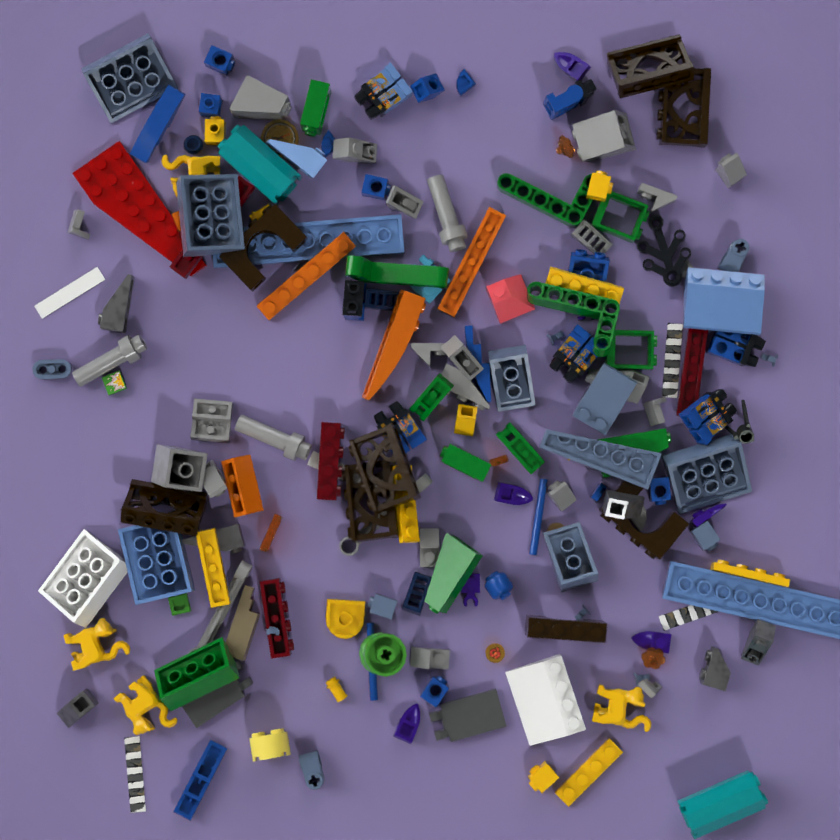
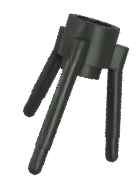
[725,399,754,444]

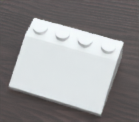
[38,529,127,628]
[505,654,586,745]

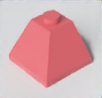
[486,274,535,324]

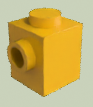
[204,116,226,146]
[586,171,613,202]
[454,404,477,436]
[528,761,559,793]

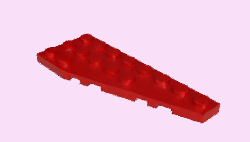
[72,141,207,277]

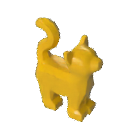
[161,155,221,197]
[63,618,130,671]
[113,675,178,735]
[592,684,652,732]

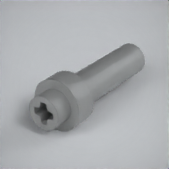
[427,175,468,252]
[72,334,148,387]
[235,415,312,461]

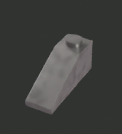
[98,274,134,333]
[182,524,246,554]

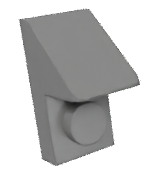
[637,183,678,213]
[386,185,424,219]
[411,343,446,367]
[420,528,439,567]
[410,647,450,669]

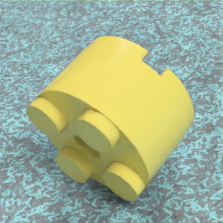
[249,728,291,762]

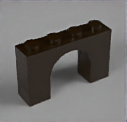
[219,204,308,292]
[599,480,689,560]
[525,615,607,643]

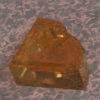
[489,454,509,467]

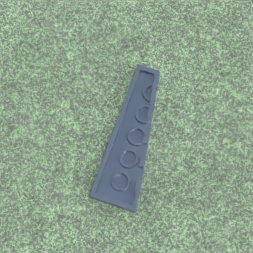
[539,429,662,490]

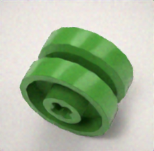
[359,632,407,677]

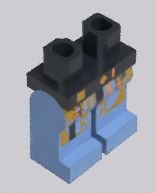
[354,62,413,120]

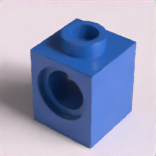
[204,45,235,76]
[410,73,445,103]
[199,93,223,117]
[361,174,391,200]
[649,477,671,505]
[420,675,449,707]

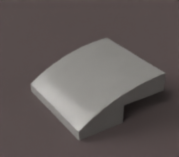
[190,399,233,443]

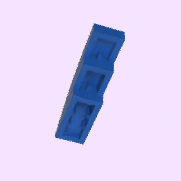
[130,85,186,163]
[464,325,491,403]
[173,740,227,821]

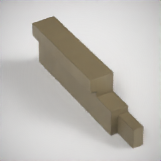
[226,585,260,661]

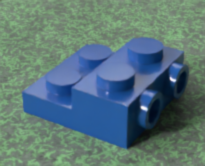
[568,249,610,282]

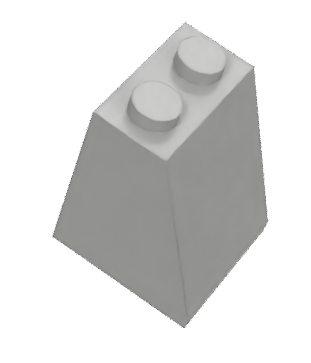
[229,75,292,121]
[572,110,636,162]
[151,444,207,492]

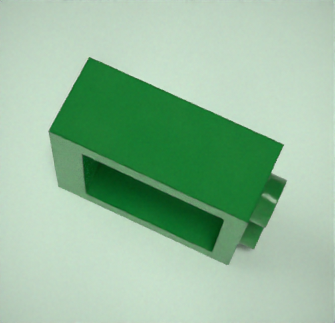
[300,79,331,137]
[591,191,650,243]
[605,330,657,370]
[439,444,492,482]

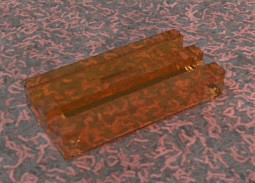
[260,514,283,552]

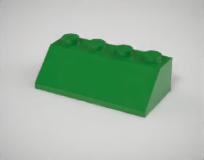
[154,637,240,711]

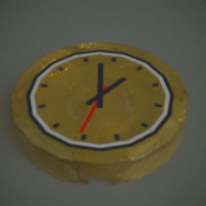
[261,119,299,158]

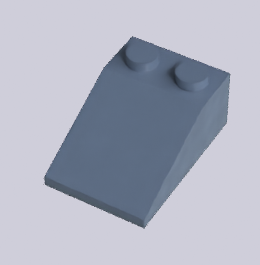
[488,345,536,412]
[572,362,637,435]
[543,522,598,592]

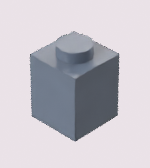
[690,520,721,551]
[367,593,398,619]

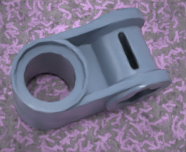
[718,239,750,272]
[299,750,325,790]

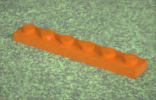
[437,207,506,318]
[257,232,356,320]

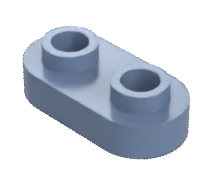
[32,359,72,380]

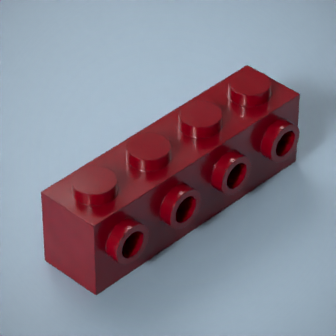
[317,422,345,500]
[260,578,294,659]

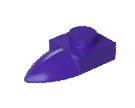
[554,52,591,81]
[494,482,533,505]
[690,503,727,527]
[631,631,672,653]
[393,703,420,744]

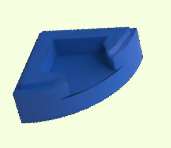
[457,69,476,97]
[321,130,335,158]
[590,482,607,501]

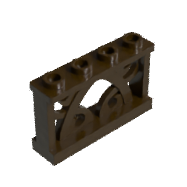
[607,34,694,99]
[656,68,711,148]
[348,423,421,514]
[342,459,399,543]
[120,479,208,536]

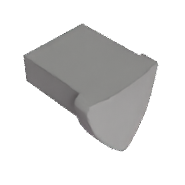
[67,209,90,240]
[643,396,667,427]

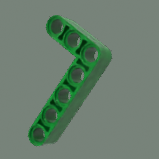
[497,173,593,228]
[345,256,449,288]
[527,282,620,357]

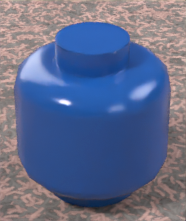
[485,571,513,601]

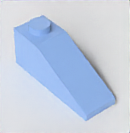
[266,139,327,178]

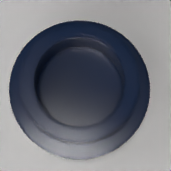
[184,135,203,155]

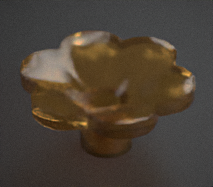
[556,135,575,158]
[641,647,666,669]

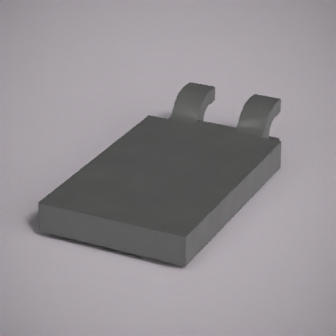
[182,660,253,728]
[429,688,506,742]

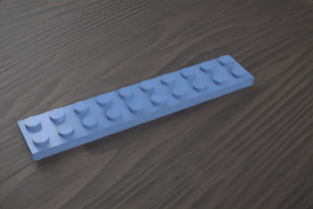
[213,214,404,268]
[662,561,840,639]

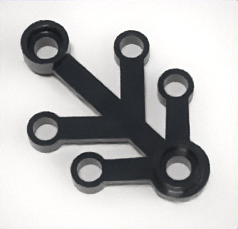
[637,214,691,287]

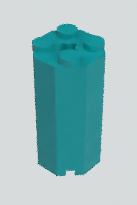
[218,124,302,205]
[677,770,769,839]

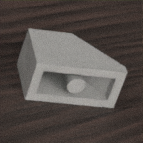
[440,335,484,382]

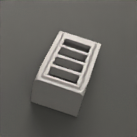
[571,219,613,254]

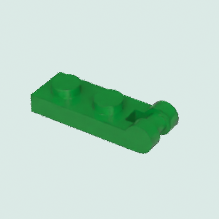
[409,373,454,422]
[495,422,545,475]

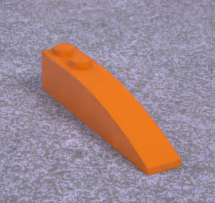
[362,290,426,400]

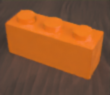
[221,455,264,518]

